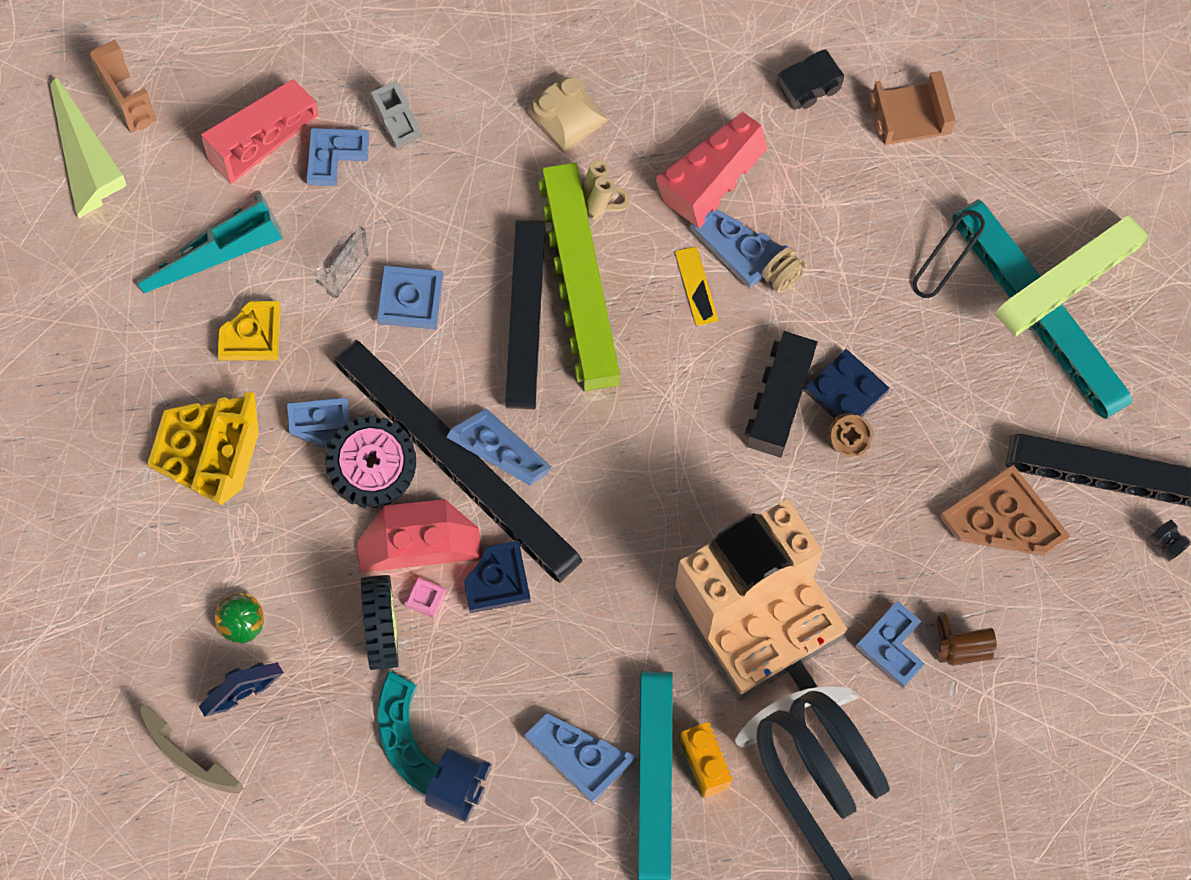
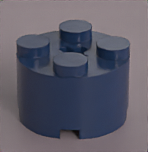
[425,746,492,823]

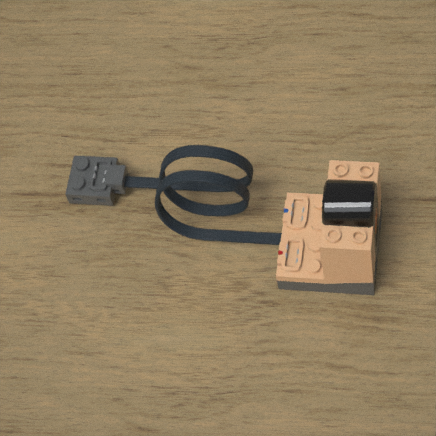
[673,499,890,880]

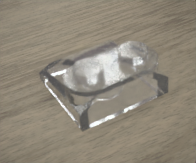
[314,226,369,299]

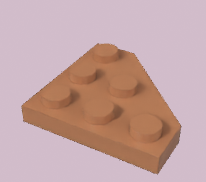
[940,465,1070,556]

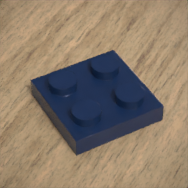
[805,349,890,418]

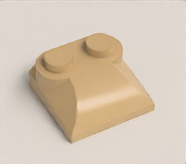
[527,76,608,153]

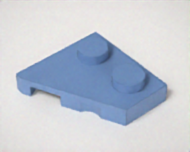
[287,398,350,449]

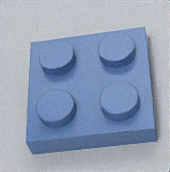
[377,266,443,330]

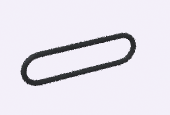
[913,210,985,298]

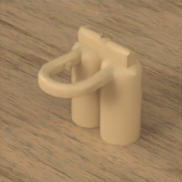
[582,160,631,220]

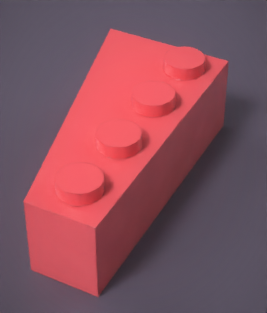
[201,79,319,184]
[656,112,767,229]

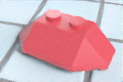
[357,499,482,573]

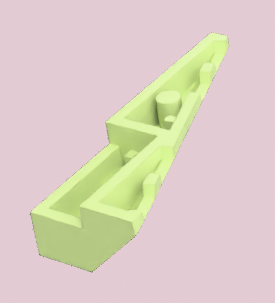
[50,77,127,218]

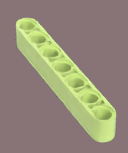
[995,215,1150,337]

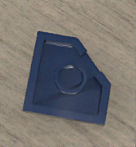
[464,541,531,614]
[199,662,284,717]

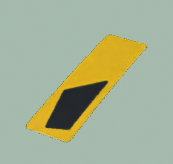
[675,247,719,326]

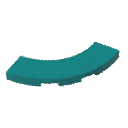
[378,671,440,797]

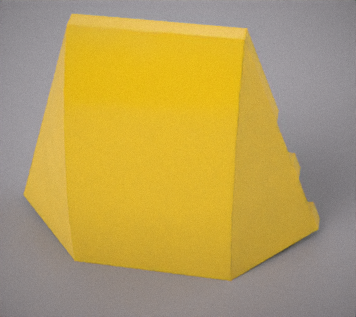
[147,391,259,505]

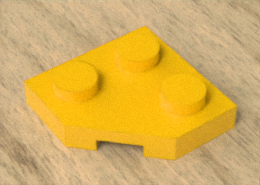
[218,301,281,361]

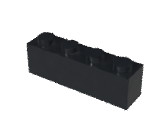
[744,331,818,458]

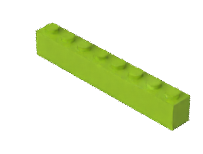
[538,162,620,391]

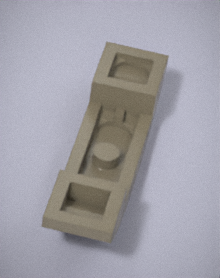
[139,704,243,794]

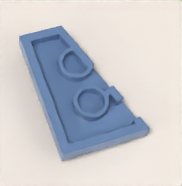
[690,209,788,289]
[447,408,552,486]
[524,713,637,804]

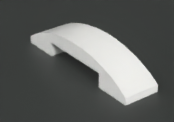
[735,686,859,748]

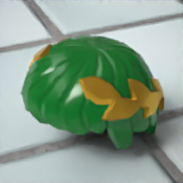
[215,593,264,644]

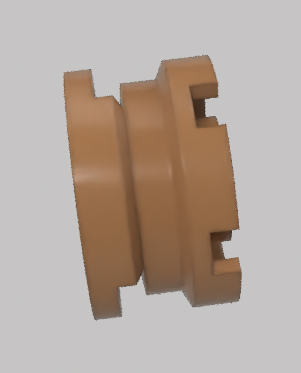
[828,413,873,457]

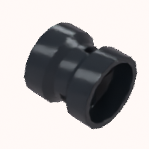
[1148,519,1191,562]

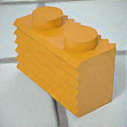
[679,722,733,798]

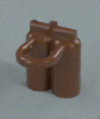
[937,612,997,666]

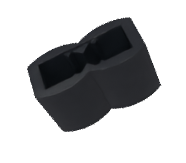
[777,49,844,110]

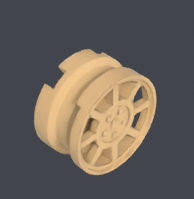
[761,247,808,293]

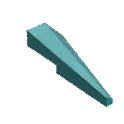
[137,192,283,294]

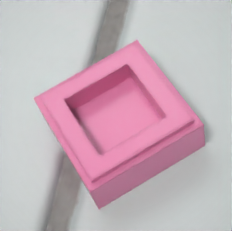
[405,577,446,619]

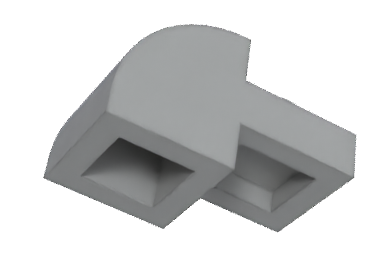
[370,80,422,149]

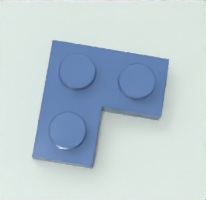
[307,128,369,186]
[856,601,925,688]

